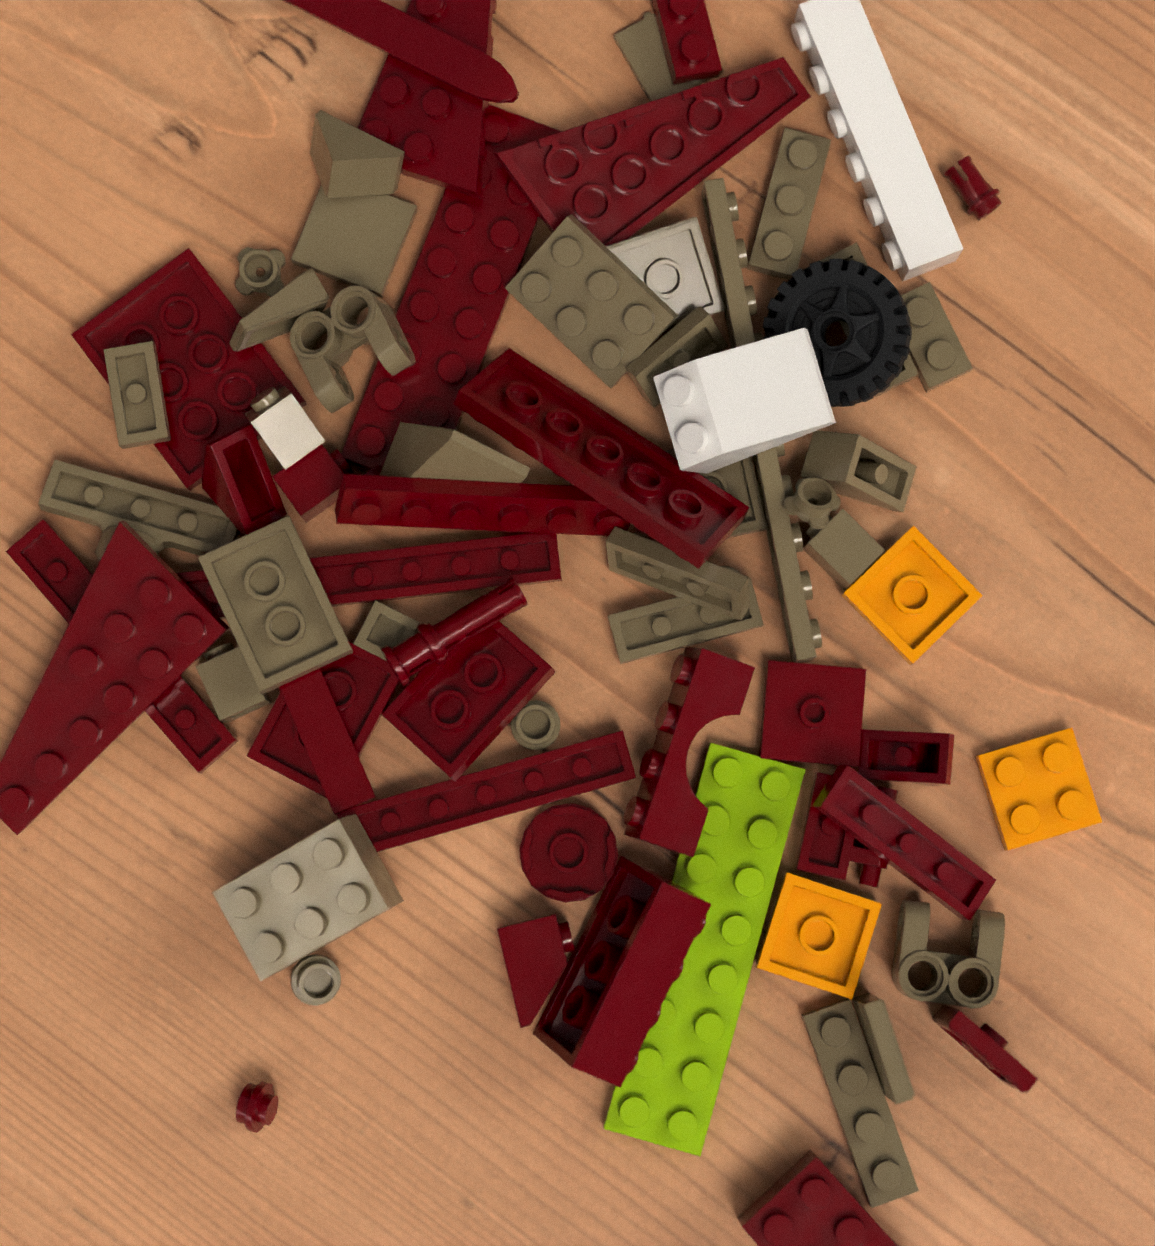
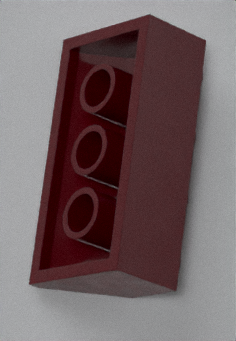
[533,856,711,1088]

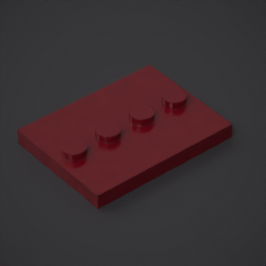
[71,248,307,491]

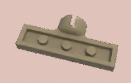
[38,460,240,562]

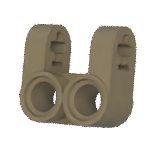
[290,286,416,413]
[892,899,1005,1008]

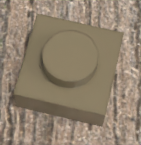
[353,600,420,660]

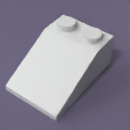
[653,328,836,474]

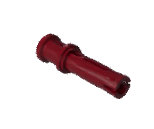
[380,577,528,686]

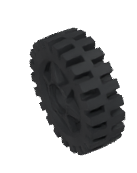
[763,258,912,407]

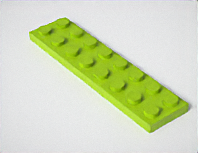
[603,743,806,1156]

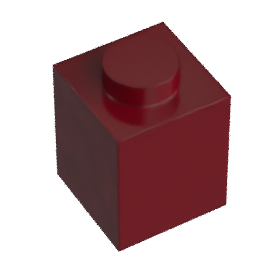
[272,444,353,523]

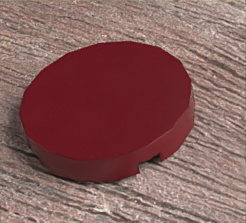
[519,803,618,903]

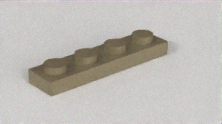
[801,998,919,1208]

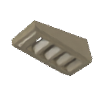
[229,269,329,352]

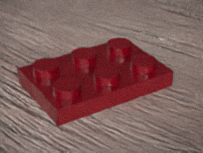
[381,621,555,782]
[247,641,399,798]

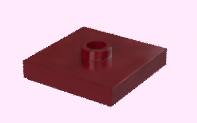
[759,660,866,768]
[933,1004,1038,1093]

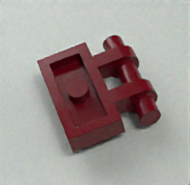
[795,772,898,888]

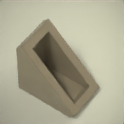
[310,110,404,198]

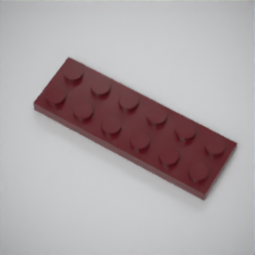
[454,348,750,569]

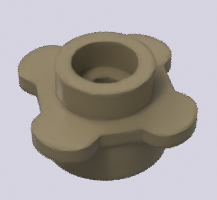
[235,248,286,297]
[784,477,841,529]

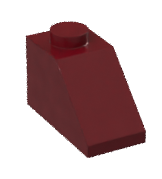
[497,913,575,1028]

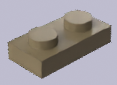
[901,282,973,392]
[625,306,728,408]
[104,341,171,449]

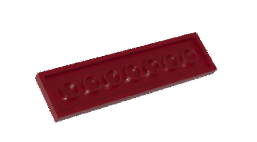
[341,104,562,470]

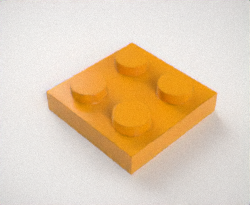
[841,525,983,665]
[975,727,1102,851]
[755,872,882,999]

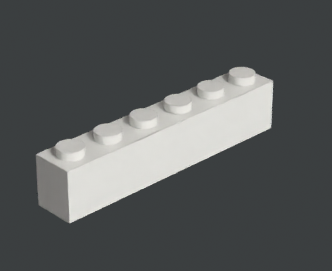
[791,0,963,282]

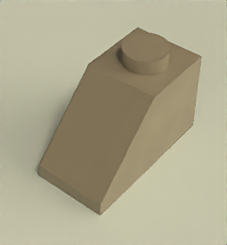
[800,430,917,512]

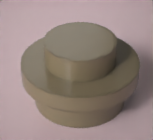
[511,700,560,750]
[290,955,341,1005]

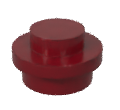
[236,1081,279,1133]

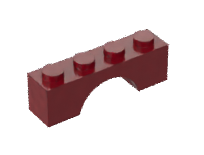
[624,647,755,857]

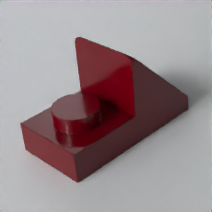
[858,729,954,786]

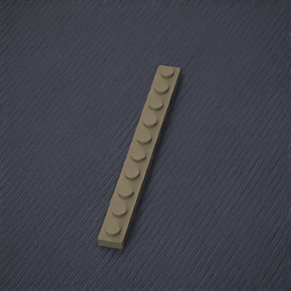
[701,178,822,663]

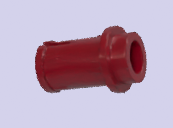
[944,156,1002,221]

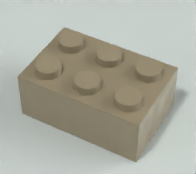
[212,814,404,981]

